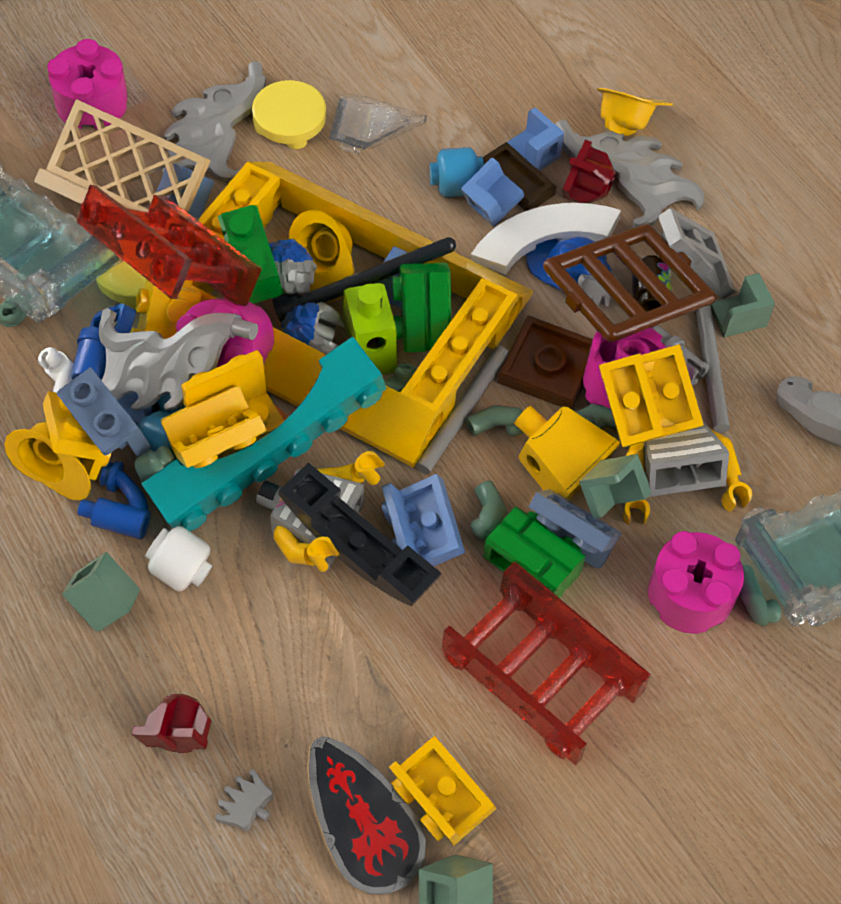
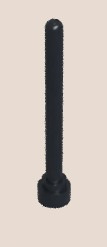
[272,237,456,323]

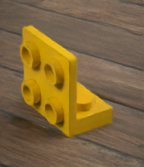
[181,350,284,459]

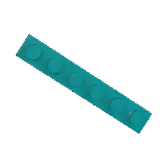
[141,336,387,531]

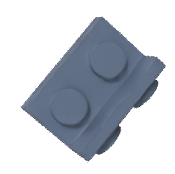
[57,367,151,457]
[528,489,622,569]

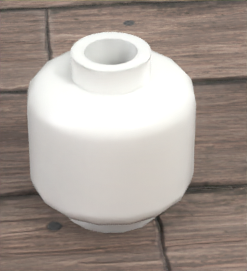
[145,526,213,592]

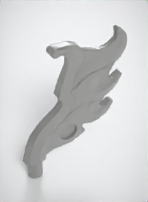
[162,61,266,182]
[555,120,704,228]
[98,308,258,411]

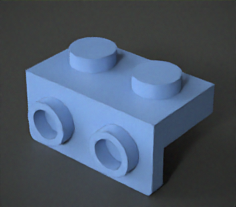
[382,474,465,566]

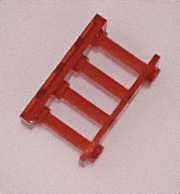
[77,185,262,306]
[442,561,651,766]

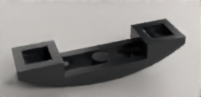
[278,462,442,607]

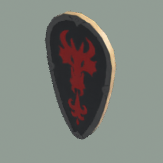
[307,736,426,894]

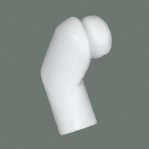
[38,347,74,393]

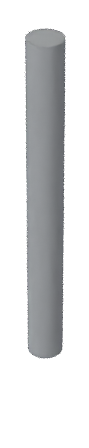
[695,304,730,433]
[415,345,509,475]

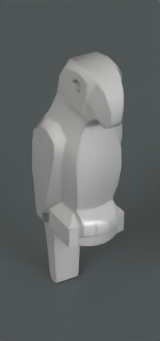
[776,376,841,447]

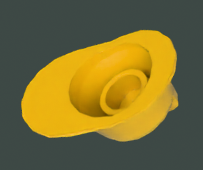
[597,88,673,136]
[289,210,354,302]
[4,422,91,501]

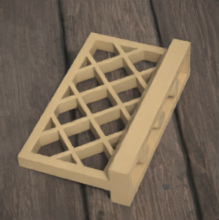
[34,99,211,246]

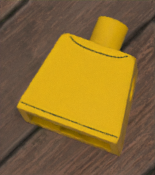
[514,406,620,500]

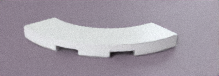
[471,203,621,275]

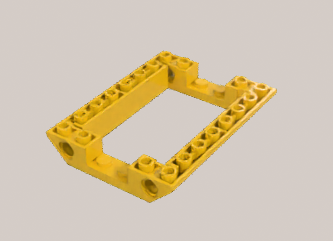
[154,162,533,468]

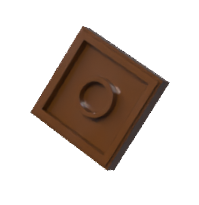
[497,315,593,410]

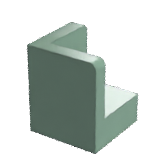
[711,273,775,338]
[579,454,652,519]
[62,551,140,631]
[419,855,493,904]

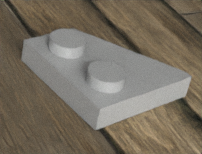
[658,208,736,299]

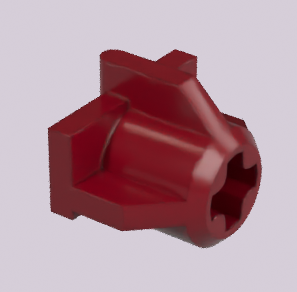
[562,139,616,204]
[132,694,212,753]

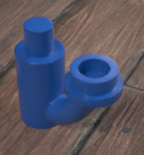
[77,460,151,540]

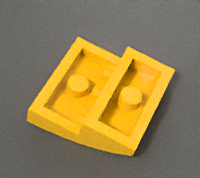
[599,344,704,447]

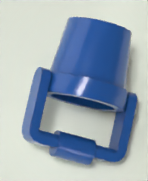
[71,303,136,379]

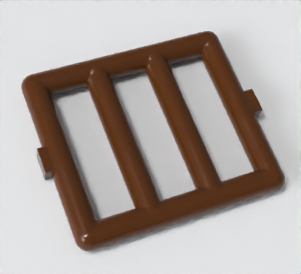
[543,224,716,343]

